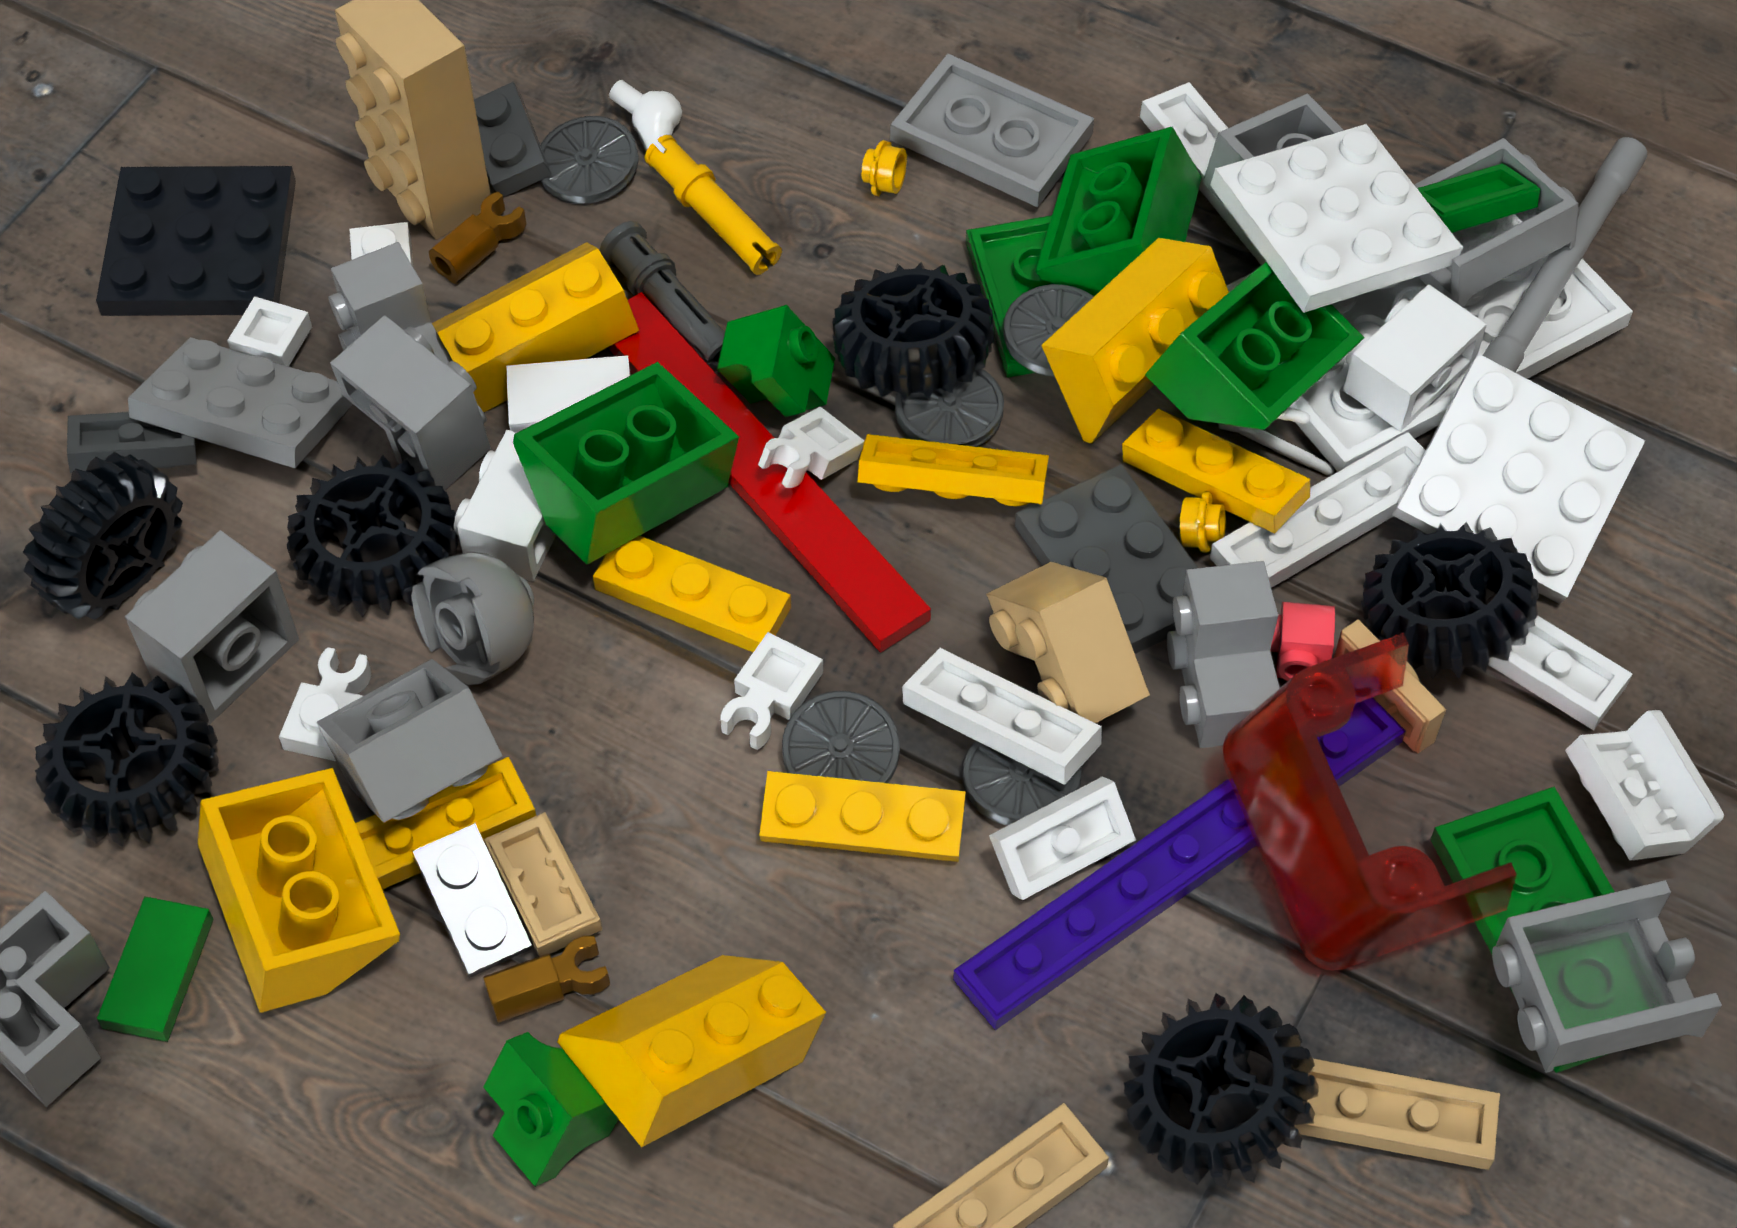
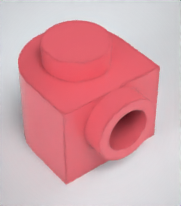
[1270,602,1335,683]

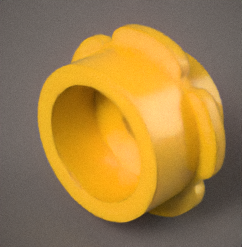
[861,140,907,197]
[1180,491,1226,553]

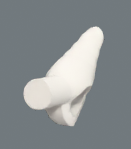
[609,80,682,153]

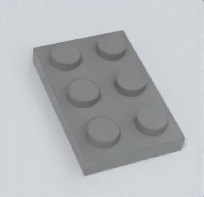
[890,54,1094,207]
[128,337,352,468]

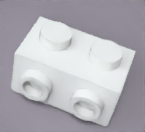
[1565,710,1724,861]

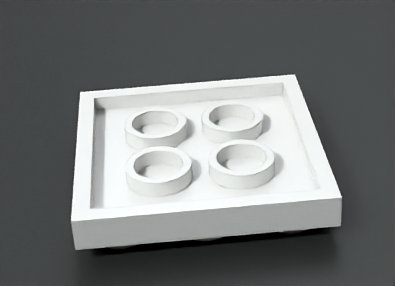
[1210,124,1463,313]
[1392,354,1645,604]

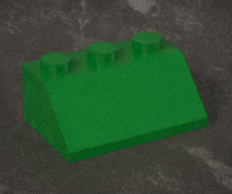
[1035,126,1202,296]
[1145,262,1365,430]
[513,362,739,564]

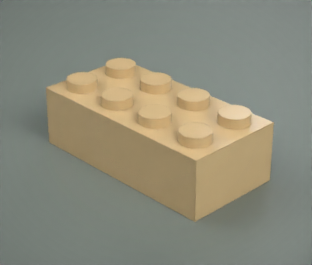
[335,0,490,240]

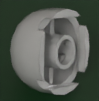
[411,552,534,685]

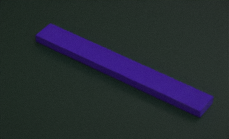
[953,686,1406,1030]

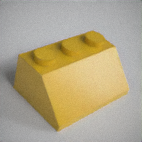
[1041,238,1229,443]
[432,242,640,412]
[197,768,400,1013]
[557,955,826,1148]

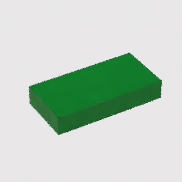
[1417,163,1540,233]
[97,896,214,1042]

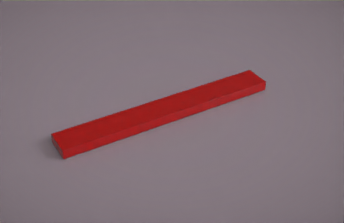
[607,292,931,653]

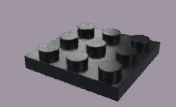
[96,166,296,316]

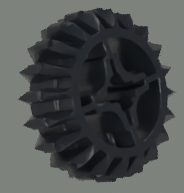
[832,262,994,401]
[23,452,183,620]
[287,455,458,617]
[1361,522,1539,679]
[35,672,219,847]
[1123,993,1319,1188]

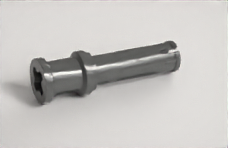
[599,221,725,371]

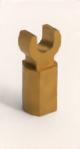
[429,192,527,284]
[483,936,610,1023]

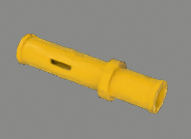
[644,135,782,275]

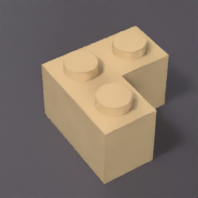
[987,562,1150,723]

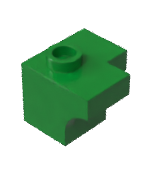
[717,305,835,417]
[483,1032,618,1187]

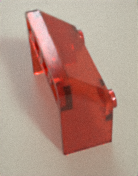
[1223,633,1517,970]

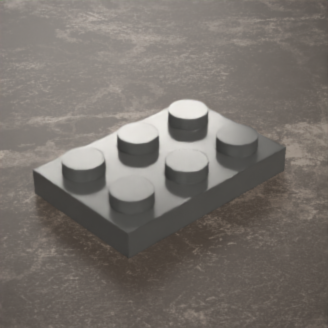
[1015,464,1198,654]

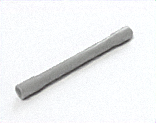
[1483,137,1647,372]

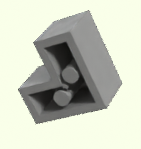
[328,242,452,365]
[330,315,491,491]
[1167,561,1284,748]
[0,891,110,1107]

